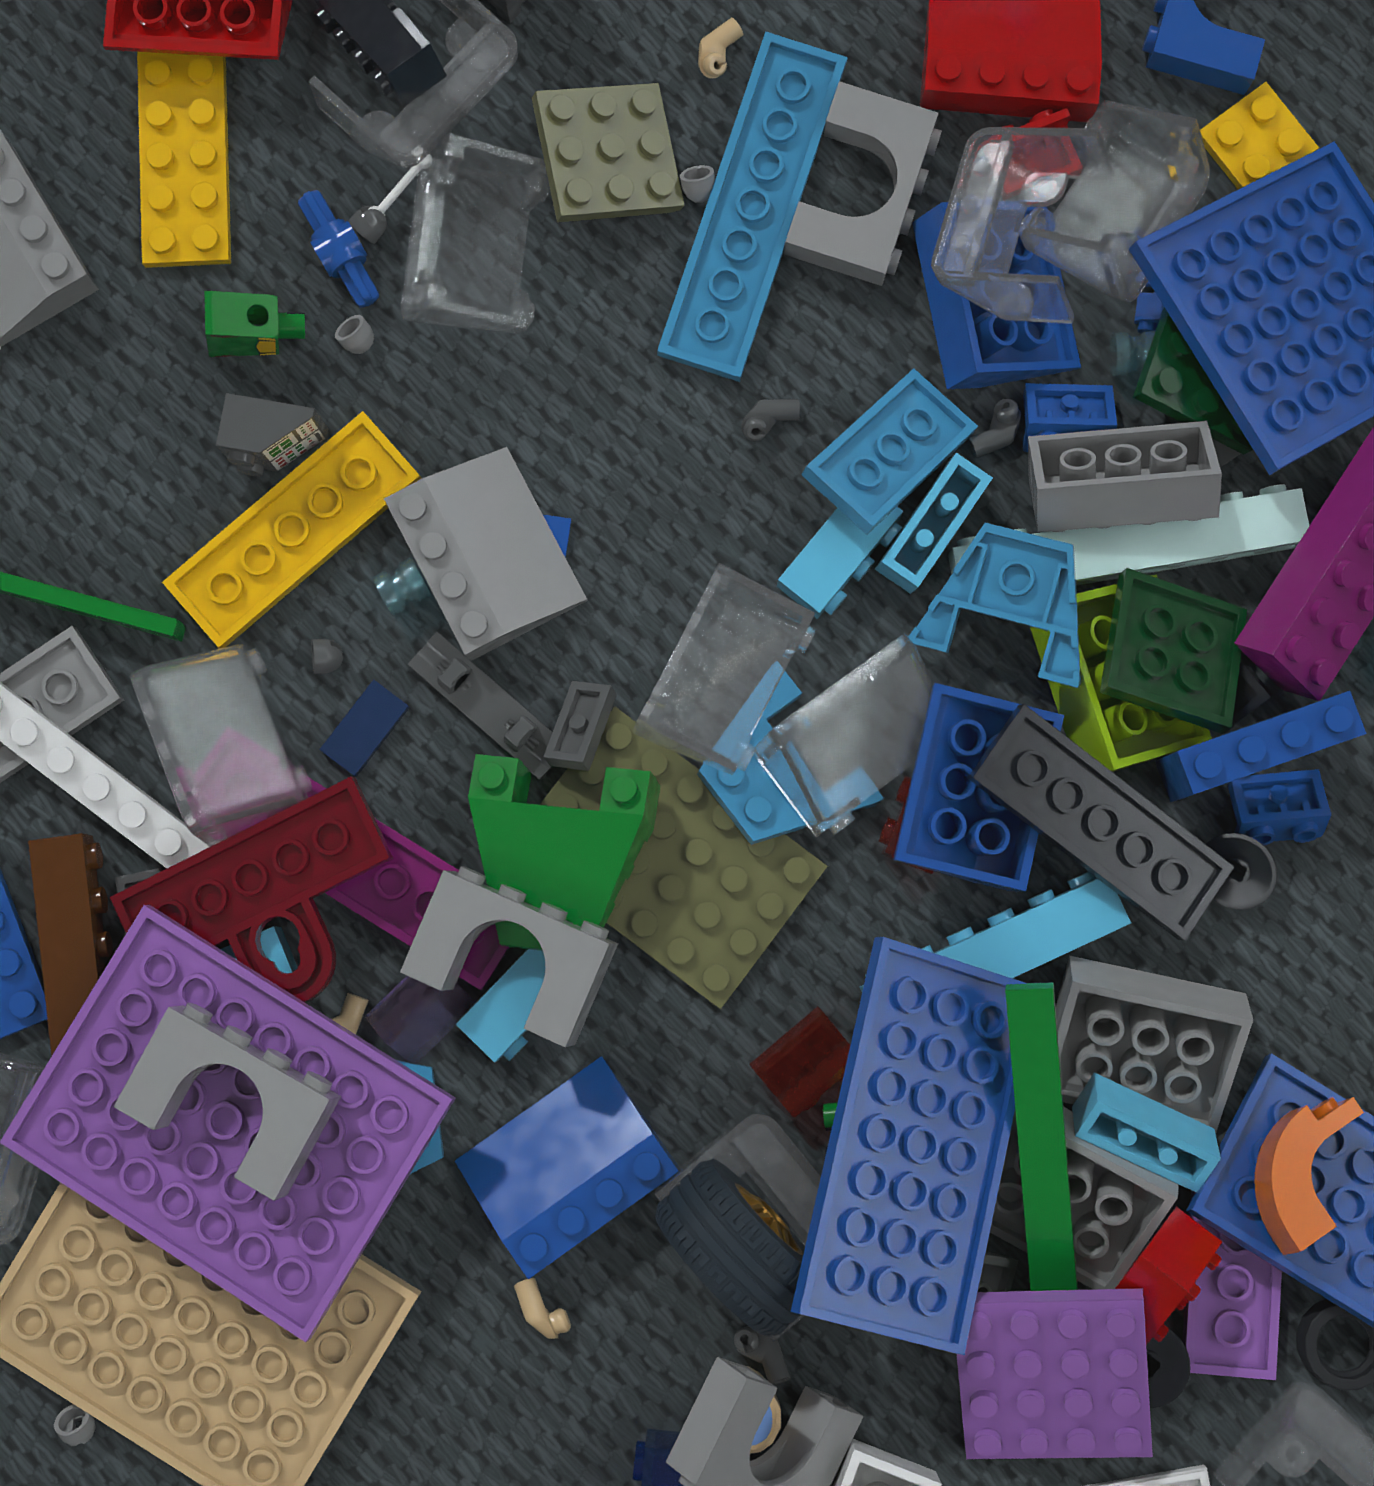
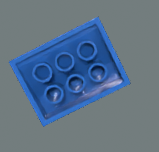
[912,202,1081,389]
[893,683,1064,892]
[455,1056,679,1279]

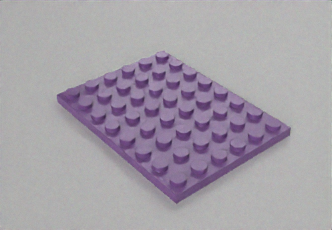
[0,905,456,1342]

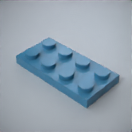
[801,368,978,535]

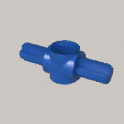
[298,190,379,308]

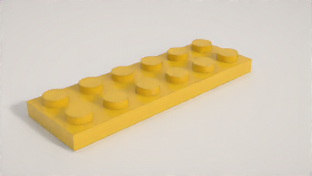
[137,52,231,268]
[162,411,422,650]

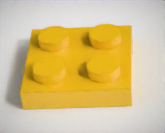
[1196,82,1319,189]

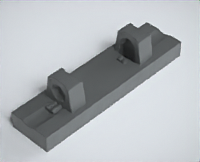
[408,632,553,781]

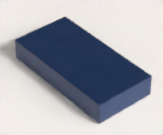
[319,679,410,777]

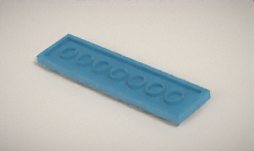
[657,31,847,382]

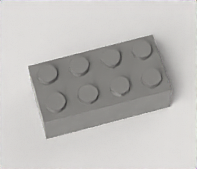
[1028,421,1222,532]

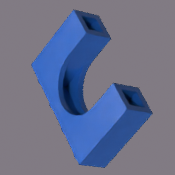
[1142,0,1265,95]
[1155,691,1367,803]

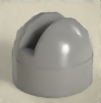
[680,165,715,203]
[335,315,374,354]
[54,1404,96,1446]

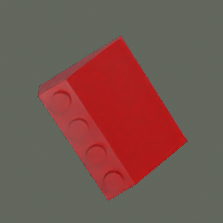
[103,0,293,60]
[920,0,1102,123]

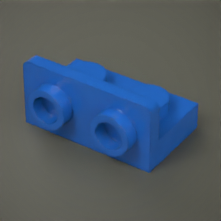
[1023,383,1117,452]
[1228,769,1331,846]

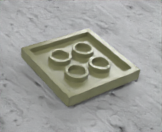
[532,83,684,222]

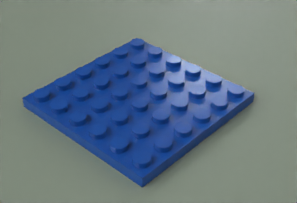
[1129,141,1374,475]

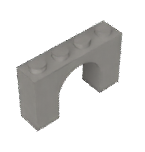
[784,81,942,286]
[400,866,618,1047]
[114,1002,341,1201]
[666,1357,864,1486]

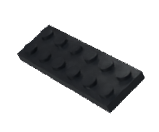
[967,704,1234,940]

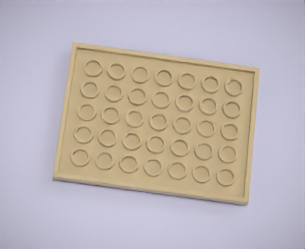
[0,1182,422,1486]

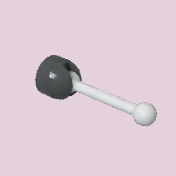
[348,151,432,244]

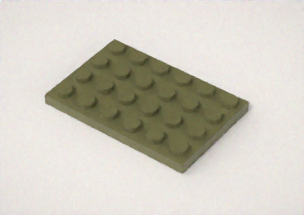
[540,707,828,1009]

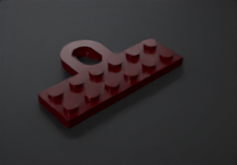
[110,776,394,1003]

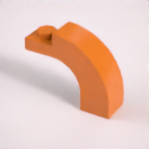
[1254,1097,1364,1255]

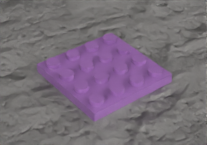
[957,1288,1153,1459]

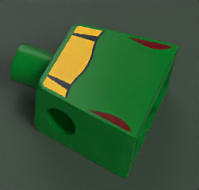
[204,291,305,357]

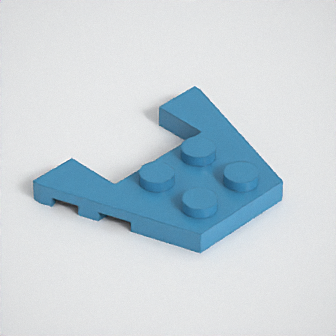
[907,523,1081,688]
[697,662,884,845]

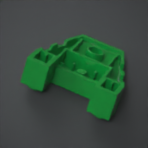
[468,754,661,951]

